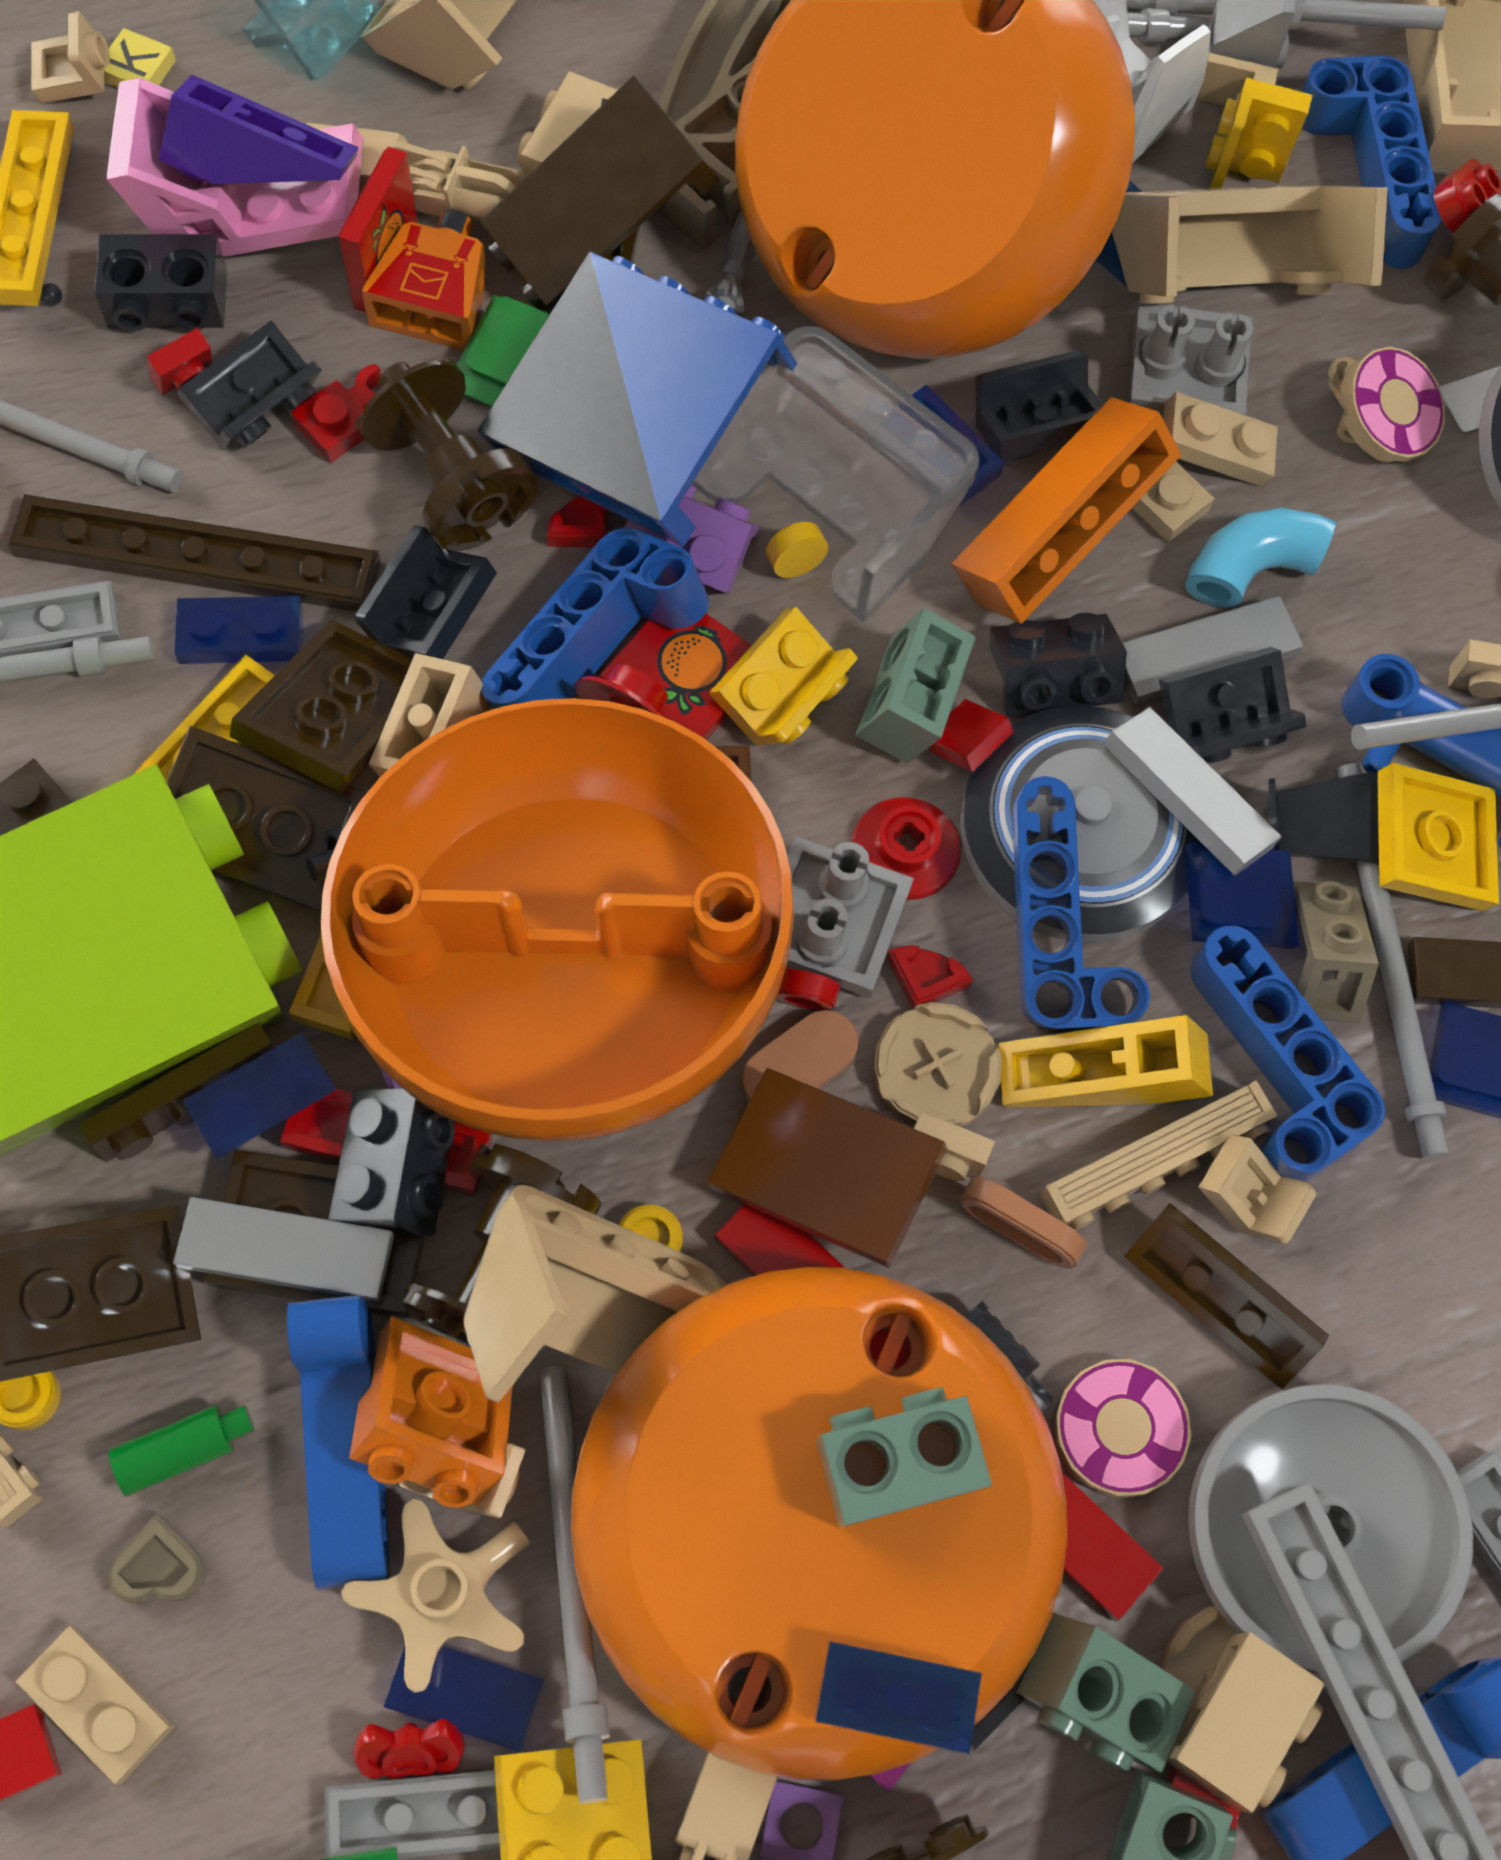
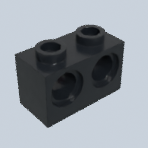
[94,234,227,331]

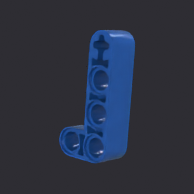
[1301,56,1442,269]
[481,528,710,710]
[1012,776,1150,1030]
[1190,926,1385,1182]
[287,1295,390,1590]
[1259,1657,1501,1860]

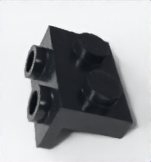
[177,320,322,451]
[975,350,1104,461]
[355,525,497,659]
[989,613,1127,717]
[1158,647,1307,763]
[329,1088,455,1236]

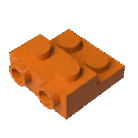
[349,1317,513,1508]

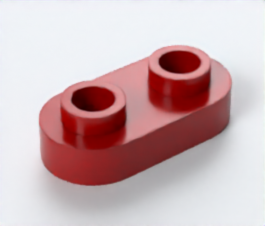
[1434,159,1501,234]

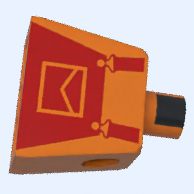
[362,209,487,351]

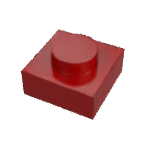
[147,328,212,396]

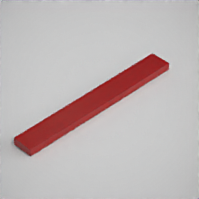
[714,1204,1164,1622]

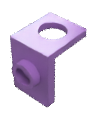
[759,1781,843,1860]

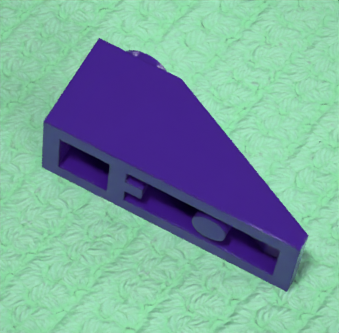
[158,75,359,184]

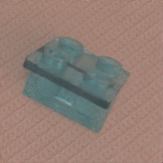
[243,0,381,81]

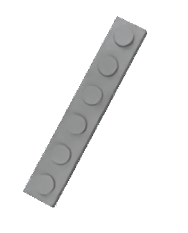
[1241,1483,1499,1860]

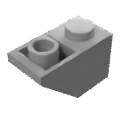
[1208,0,1304,69]

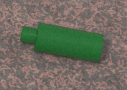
[108,1405,255,1497]

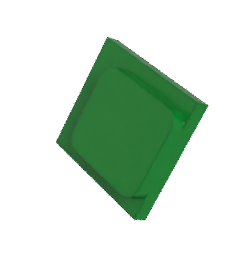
[457,295,550,408]

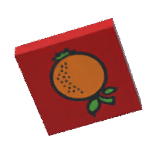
[338,146,418,313]
[599,613,752,740]

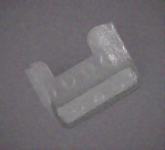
[692,326,979,622]

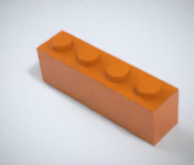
[951,397,1182,624]

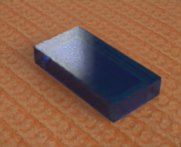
[384,1646,544,1752]

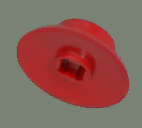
[574,664,668,717]
[851,797,961,900]

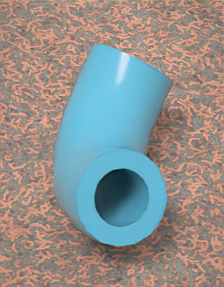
[1185,507,1336,608]

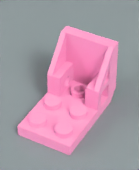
[106,78,363,257]

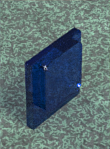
[1185,842,1299,949]
[1429,1002,1501,1119]

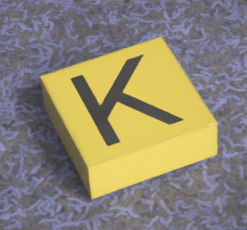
[104,28,176,88]

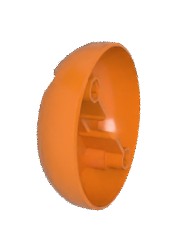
[735,0,1135,359]
[321,698,794,1142]
[571,1267,1067,1780]

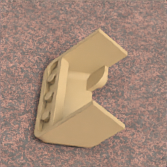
[361,0,517,90]
[1112,185,1388,303]
[463,1185,726,1402]

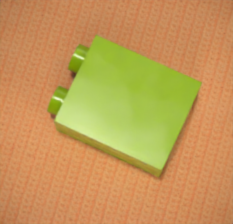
[0,764,303,1156]

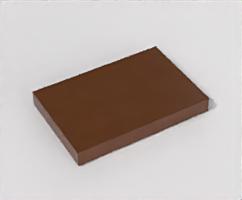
[707,1068,947,1268]

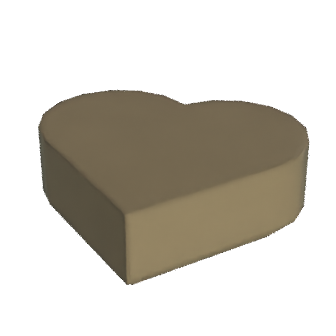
[107,1514,206,1604]

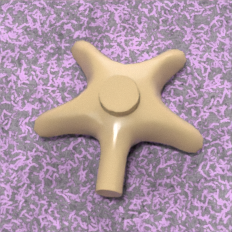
[341,1499,530,1693]

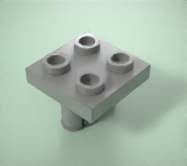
[1127,302,1254,416]
[786,836,914,998]

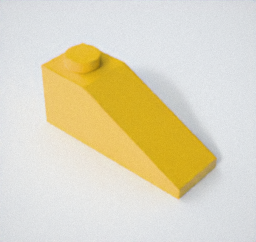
[999,1015,1213,1108]

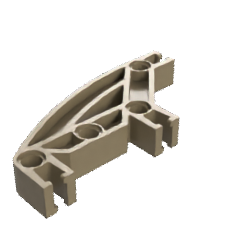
[657,0,791,250]

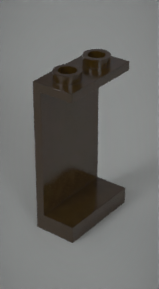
[479,75,720,312]

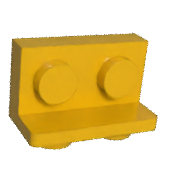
[1204,77,1313,189]
[709,607,858,746]

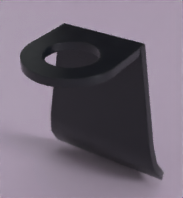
[1269,772,1379,864]

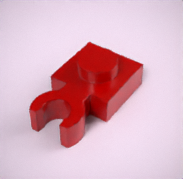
[291,363,381,463]

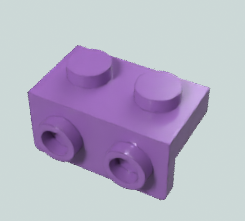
[625,485,761,593]

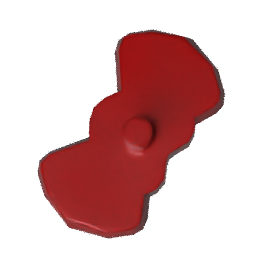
[353,1719,465,1780]

